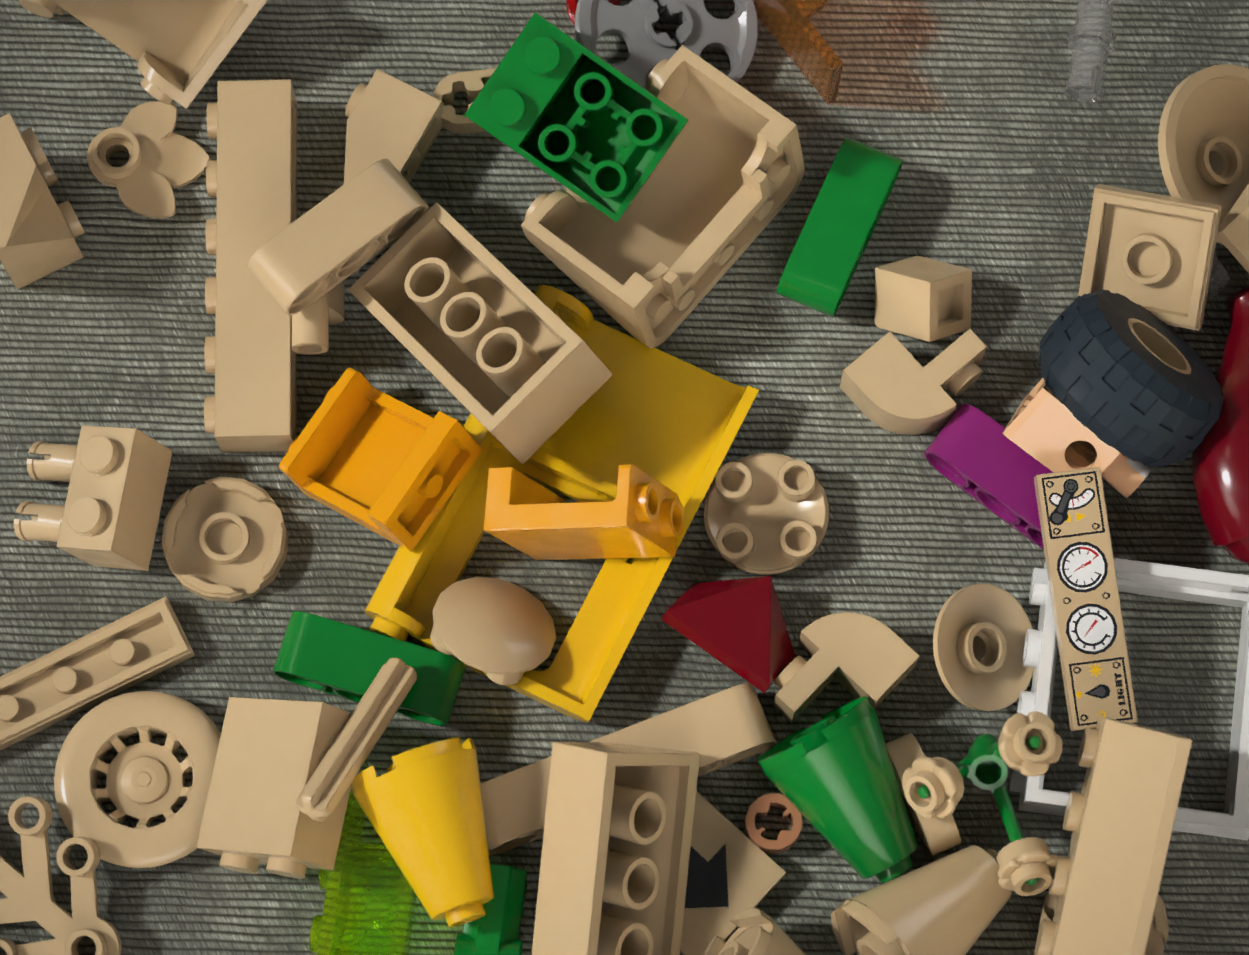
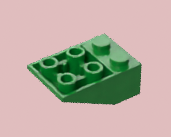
[464,13,689,223]

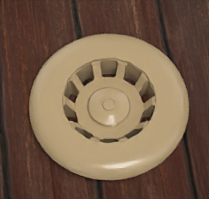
[54,691,221,868]

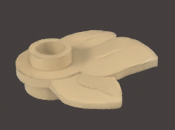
[87,101,210,219]

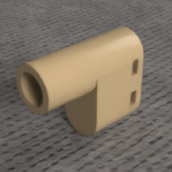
[291,280,344,355]

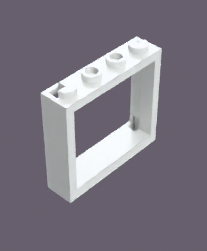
[1009,558,1249,840]

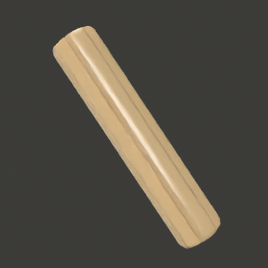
[296,658,417,822]

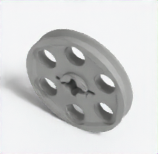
[575,0,758,90]

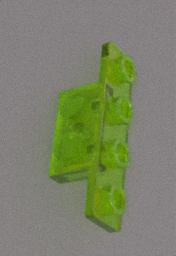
[310,773,417,955]

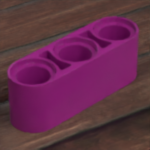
[924,404,1108,550]

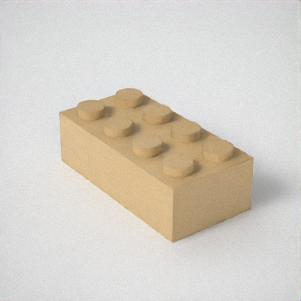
[348,202,613,465]

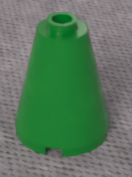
[758,696,918,883]

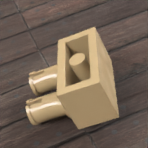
[14,425,172,571]

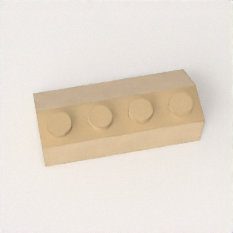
[1034,716,1192,955]
[531,742,700,955]

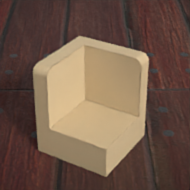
[874,256,972,342]

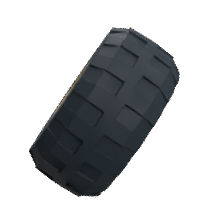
[1038,290,1224,468]

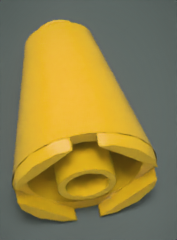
[350,738,494,928]

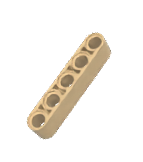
[480,683,776,856]

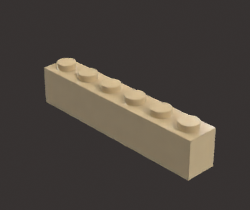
[204,79,297,453]

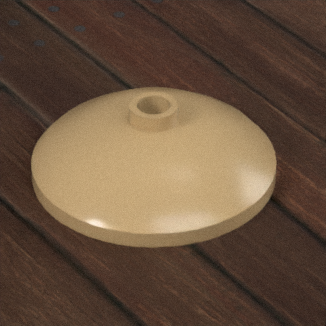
[1158,64,1249,245]

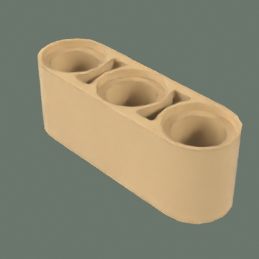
[247,159,429,316]

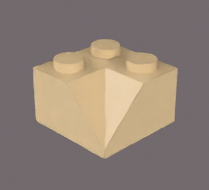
[0,113,85,290]

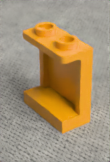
[279,367,483,552]
[484,464,684,560]

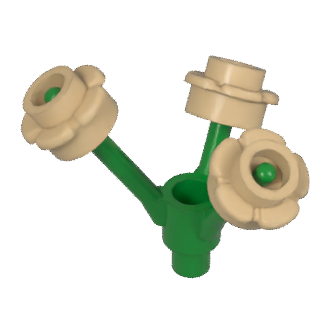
[902,711,1062,896]

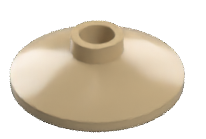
[933,584,1034,711]

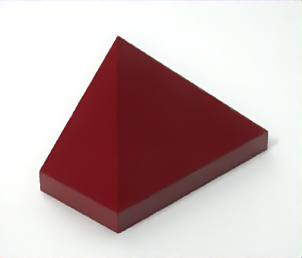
[661,576,795,694]

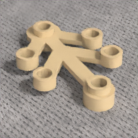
[0,796,122,955]

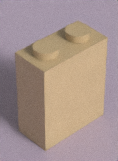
[196,697,352,879]

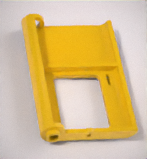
[365,285,759,723]

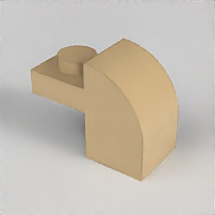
[840,329,987,435]
[773,612,919,723]

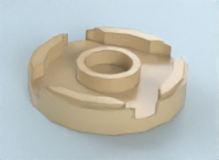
[161,477,289,603]

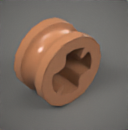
[744,793,802,854]

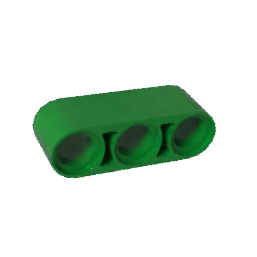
[776,136,903,318]
[272,611,466,726]

